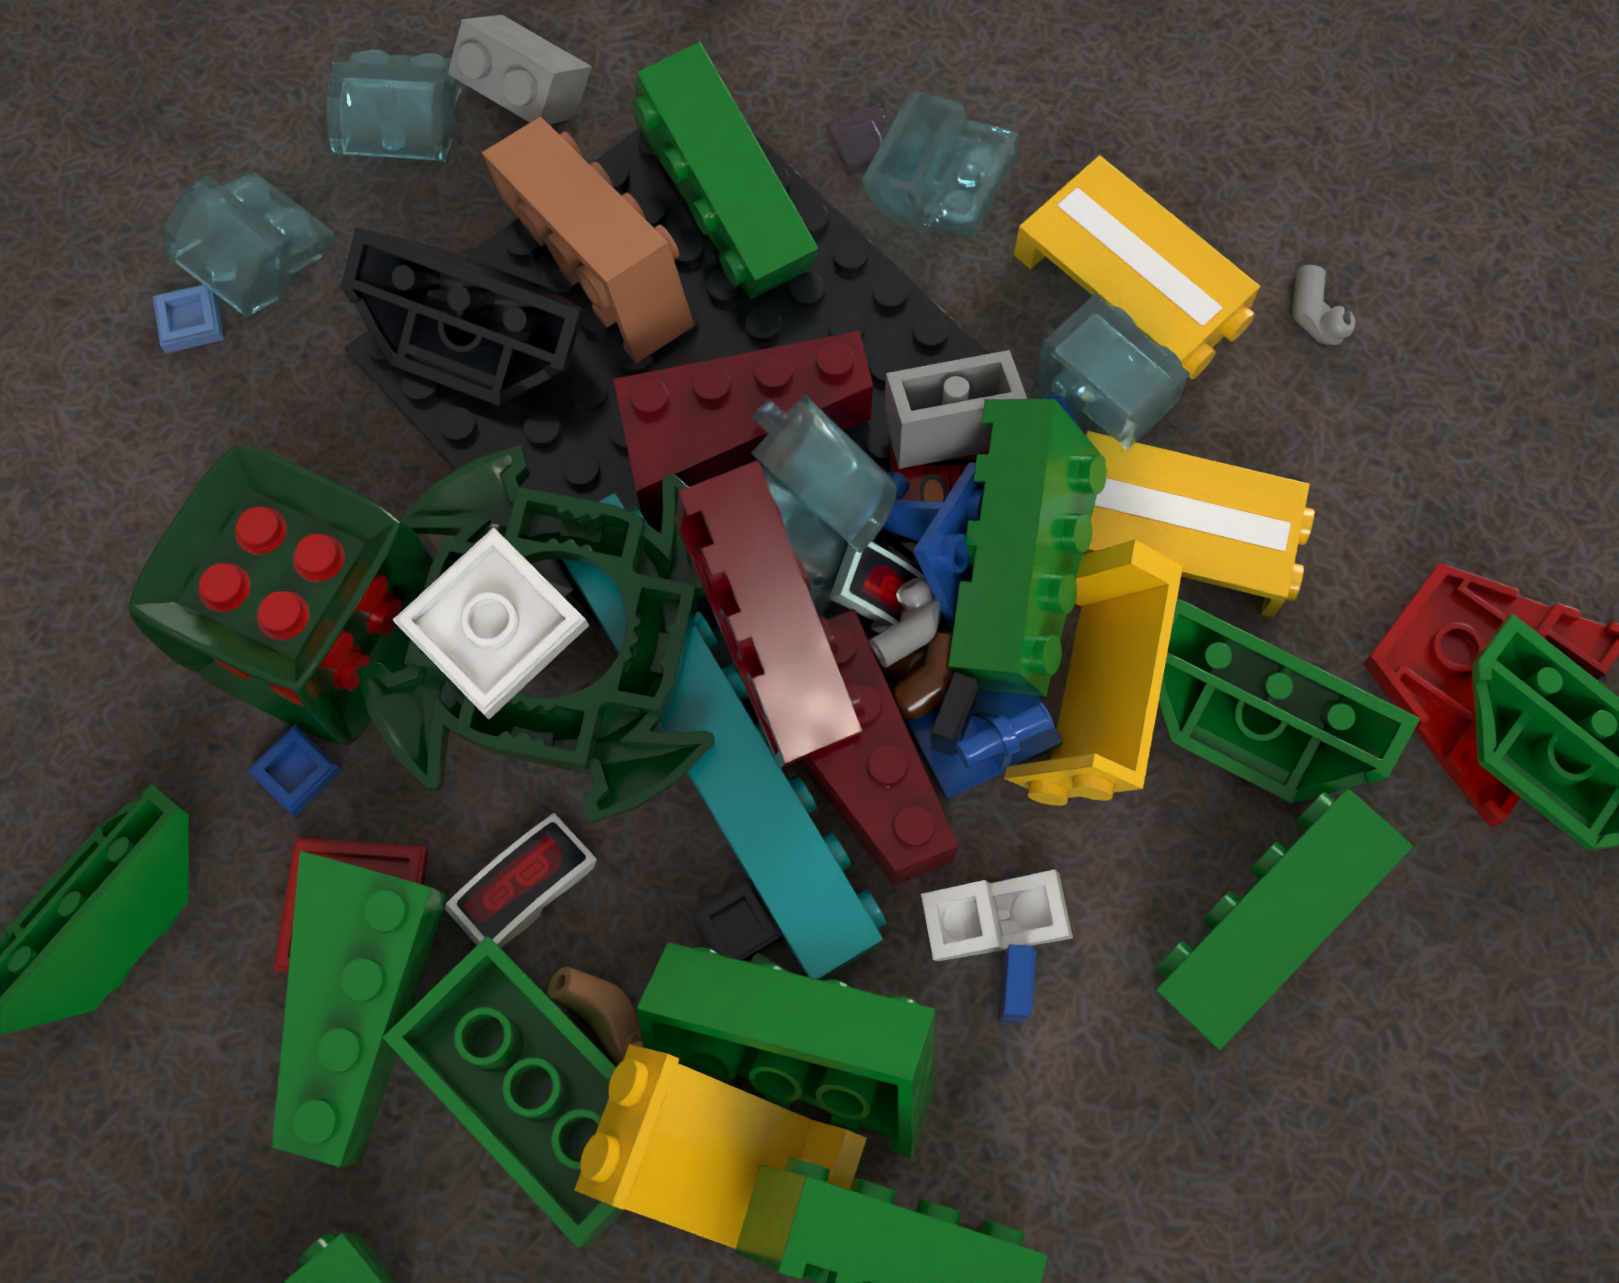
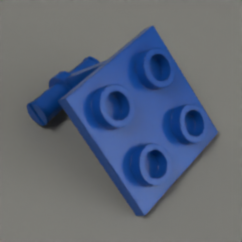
[846,462,984,633]
[889,681,1063,800]

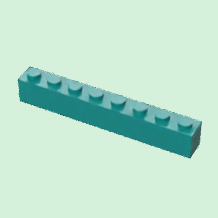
[562,493,887,981]

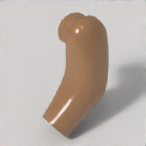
[548,967,643,1066]

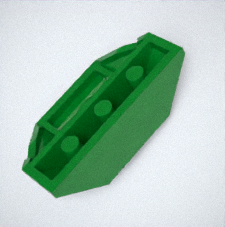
[1159,598,1420,803]
[1472,614,1619,850]
[0,784,189,1035]

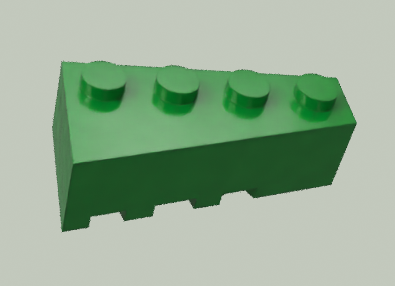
[632,42,819,300]
[949,399,1107,697]
[1155,788,1414,1050]
[272,850,449,1168]
[636,942,936,1159]
[735,1156,1048,1283]

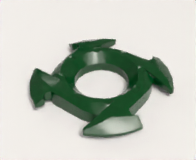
[356,444,715,824]

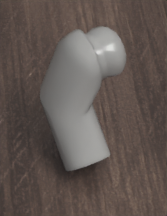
[1292,265,1355,346]
[869,578,941,668]

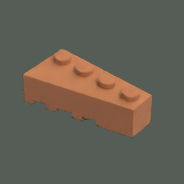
[482,116,695,364]

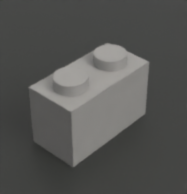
[447,15,592,125]
[884,350,1027,469]

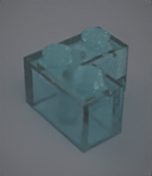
[1030,293,1190,450]

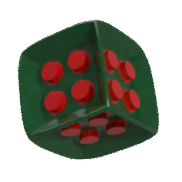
[128,446,433,746]

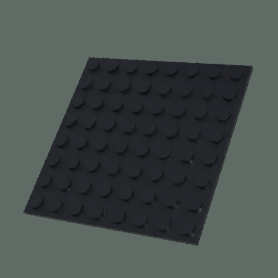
[345,128,990,631]

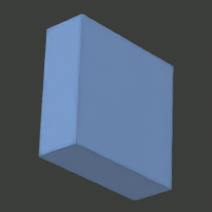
[152,283,224,353]

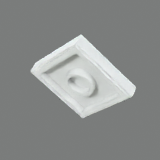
[393,527,589,719]

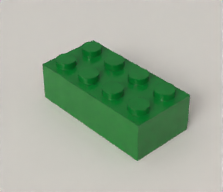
[382,935,625,1248]

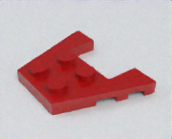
[1363,563,1619,828]

